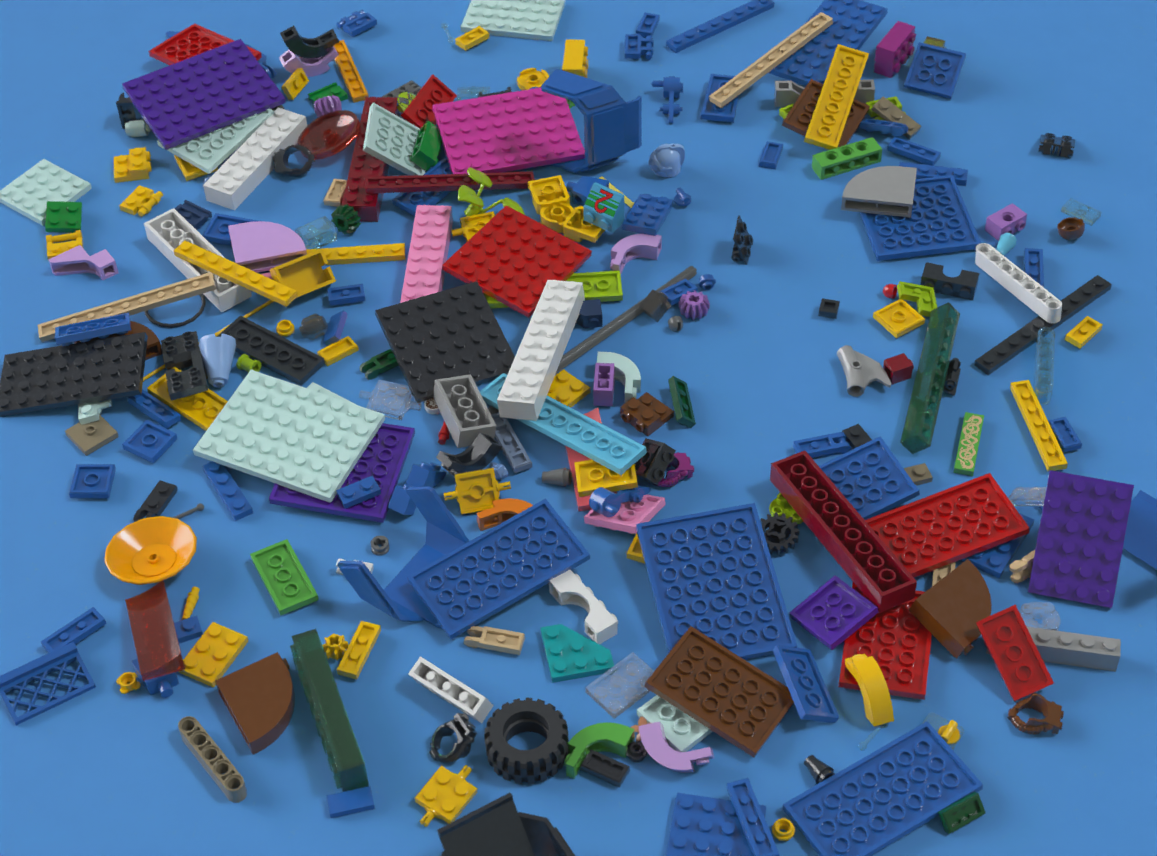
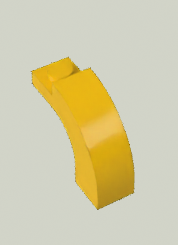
[845,654,894,727]

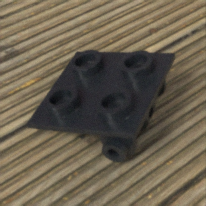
[1039,133,1075,158]
[731,215,753,265]

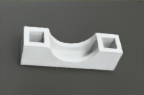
[549,570,618,644]

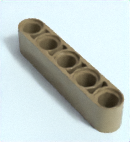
[178,716,247,803]

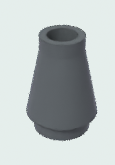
[542,467,572,487]

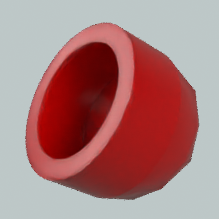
[883,284,898,299]

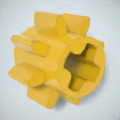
[322,633,349,660]

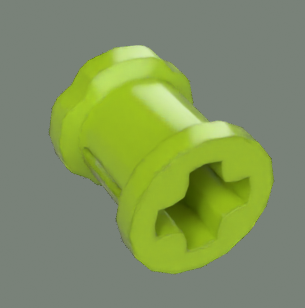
[236,354,261,373]

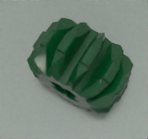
[331,204,361,235]

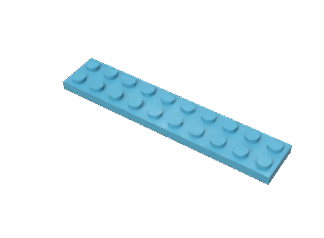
[480,373,647,475]

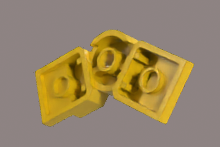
[528,175,605,243]

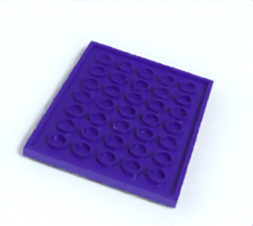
[122,39,286,150]

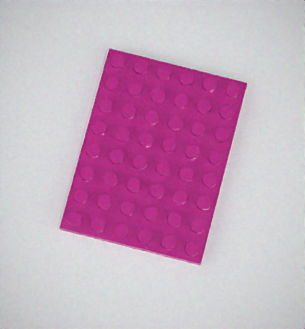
[433,88,585,174]

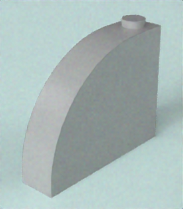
[841,166,917,217]

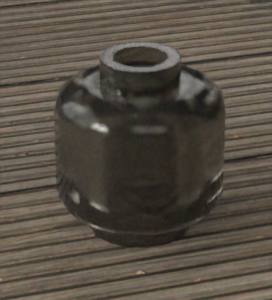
[299,313,328,340]

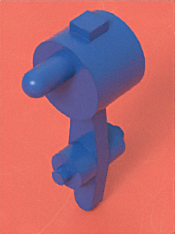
[651,76,683,124]
[589,485,651,517]

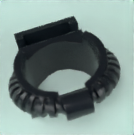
[273,144,315,176]
[429,713,477,763]

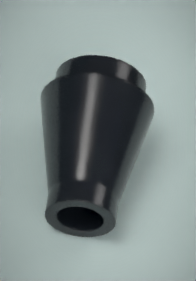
[804,755,835,784]

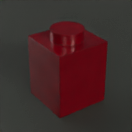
[883,353,914,385]

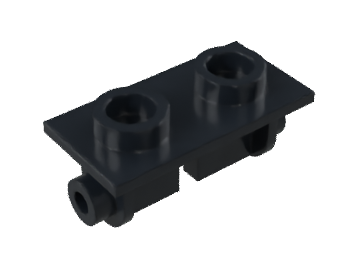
[937,358,961,396]

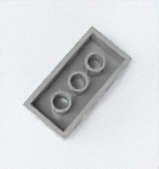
[433,374,496,448]

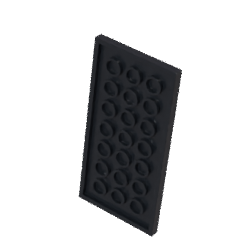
[0,332,148,417]

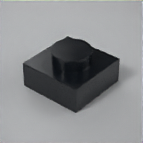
[818,298,840,319]

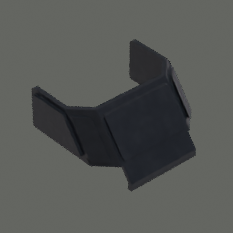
[437,792,575,856]

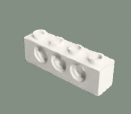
[408,657,494,724]

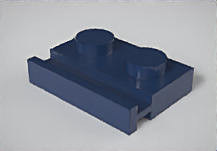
[175,200,212,230]

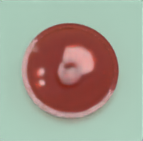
[297,110,361,160]

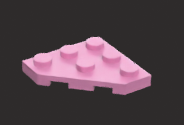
[584,495,666,534]

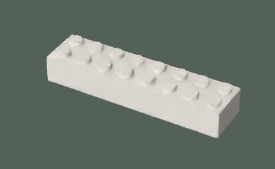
[203,107,308,211]
[144,208,252,312]

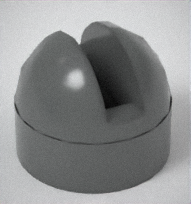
[668,316,683,332]

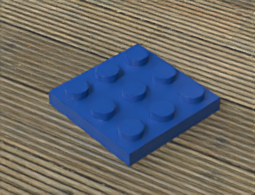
[904,42,966,99]

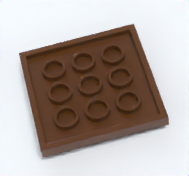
[782,79,870,147]

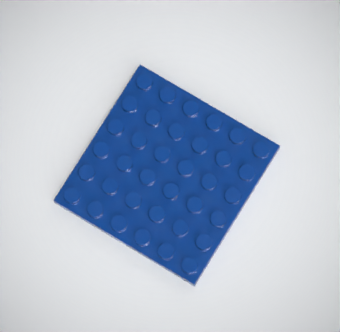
[859,175,981,261]

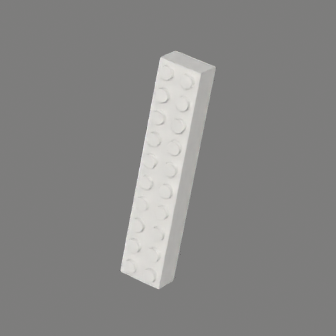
[497,280,585,421]

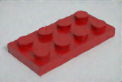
[401,74,457,128]
[976,604,1054,701]

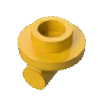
[938,720,960,745]

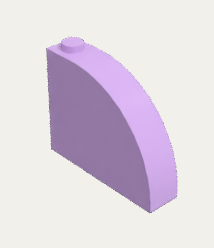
[228,221,307,273]

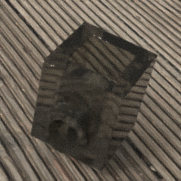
[639,290,671,322]

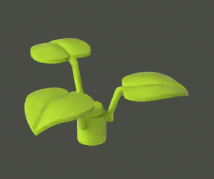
[458,167,525,216]

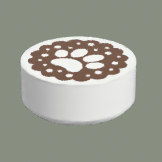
[424,398,440,414]

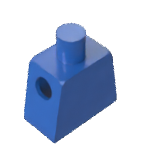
[566,176,609,207]
[131,646,179,698]

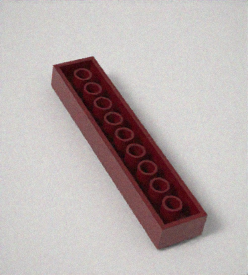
[342,97,400,222]
[770,451,917,613]

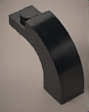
[280,26,340,59]
[436,433,502,477]

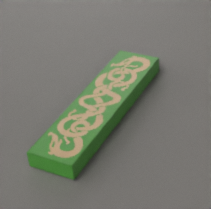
[953,412,984,476]

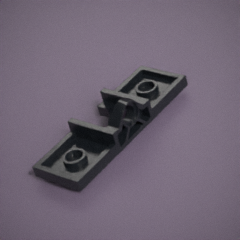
[161,331,208,401]

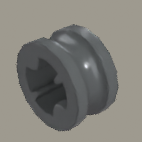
[371,536,390,556]

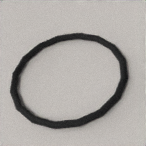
[145,285,206,328]

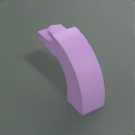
[279,46,339,77]
[610,234,662,275]
[638,722,714,773]

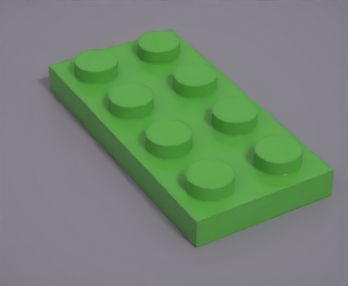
[250,539,319,616]

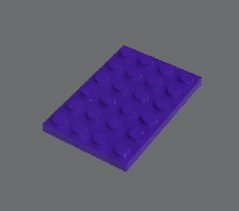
[1028,470,1134,608]

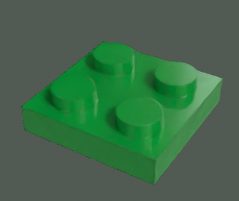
[45,201,82,233]

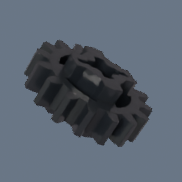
[760,512,799,555]

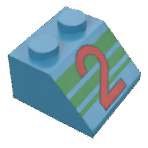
[583,182,624,233]

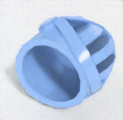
[648,143,685,178]

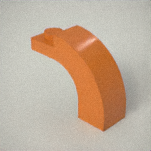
[477,498,533,531]

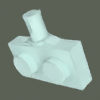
[78,399,112,425]

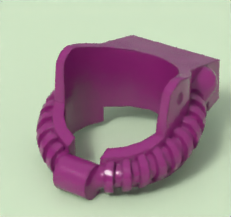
[648,452,695,487]

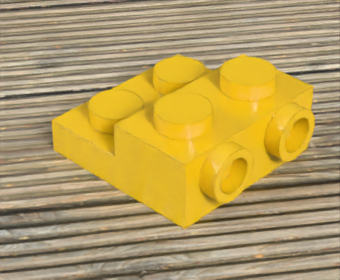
[114,147,152,183]

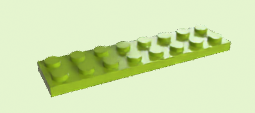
[483,271,623,309]

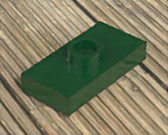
[938,792,986,834]

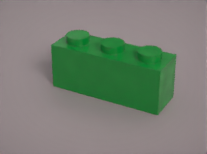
[410,121,443,171]

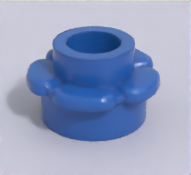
[698,274,716,290]

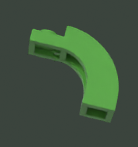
[564,722,635,779]

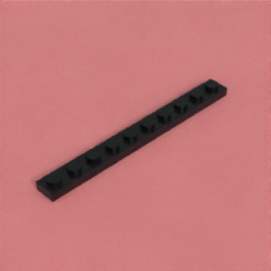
[974,275,1112,375]

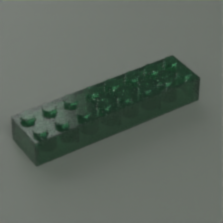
[290,629,369,792]

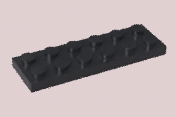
[217,315,325,386]

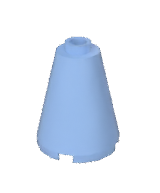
[199,334,236,387]

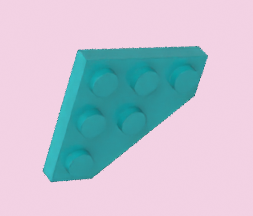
[540,624,615,683]

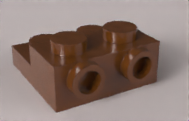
[620,392,674,436]

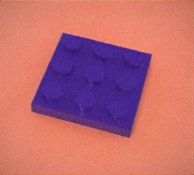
[789,575,878,650]

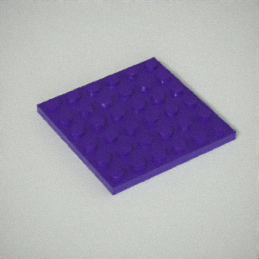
[269,423,415,523]

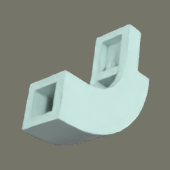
[597,352,641,403]

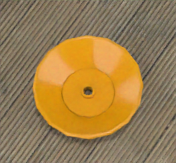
[104,516,197,585]

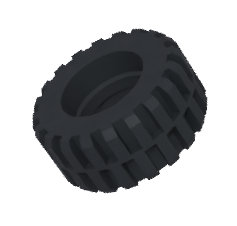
[484,698,569,784]

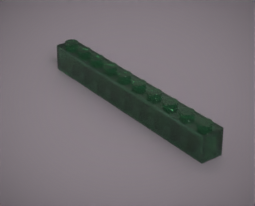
[900,302,960,454]

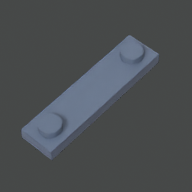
[491,412,532,473]

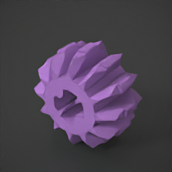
[314,95,342,118]
[679,290,710,320]

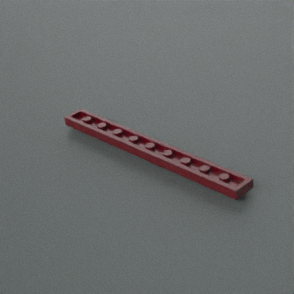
[364,171,535,194]

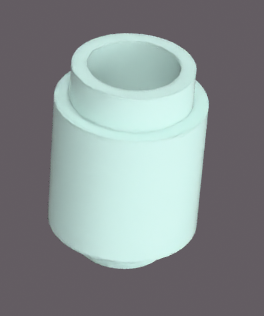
[125,119,151,137]

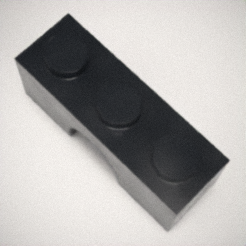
[920,262,980,300]

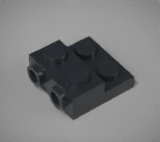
[634,438,676,485]

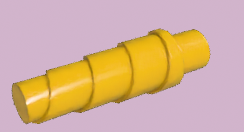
[182,587,200,620]

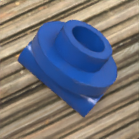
[674,188,691,207]

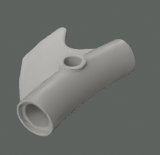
[837,345,891,397]

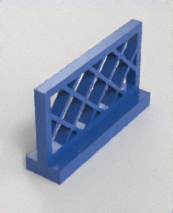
[0,642,96,725]

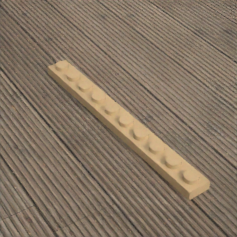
[709,12,833,108]
[38,272,216,342]

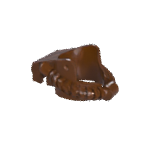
[1008,693,1064,735]

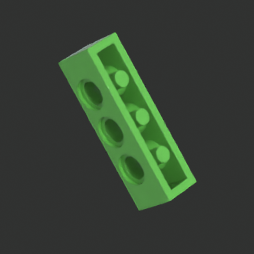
[812,137,882,180]

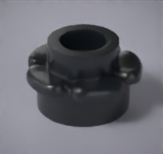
[626,742,648,762]

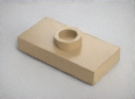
[324,179,347,207]

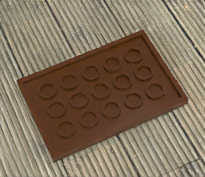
[644,626,794,758]

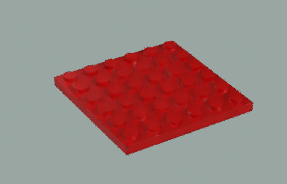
[442,205,592,318]

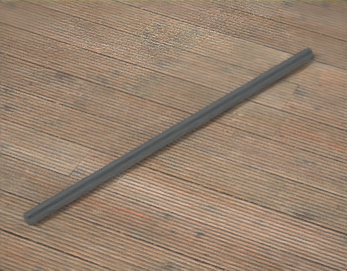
[488,266,697,415]

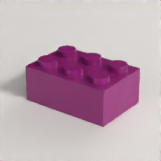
[874,21,916,78]

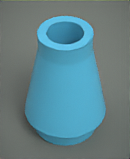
[996,233,1017,256]

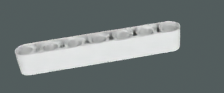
[975,243,1062,323]

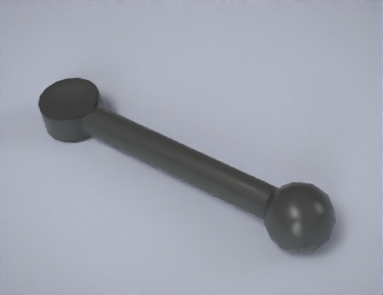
[170,503,204,519]

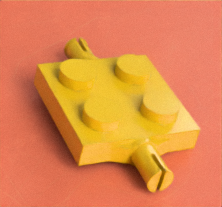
[451,211,495,241]
[443,468,511,514]
[415,765,477,827]

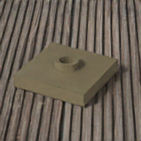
[65,414,119,456]

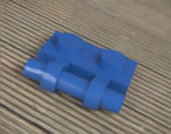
[336,10,377,37]
[625,34,654,60]

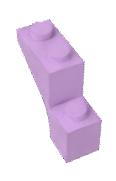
[48,245,118,280]

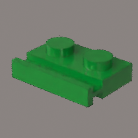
[308,82,348,104]

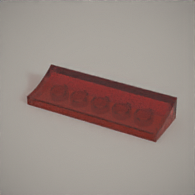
[125,580,185,681]

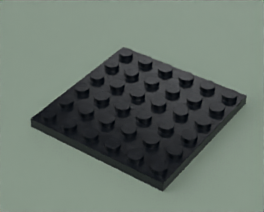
[375,281,515,403]

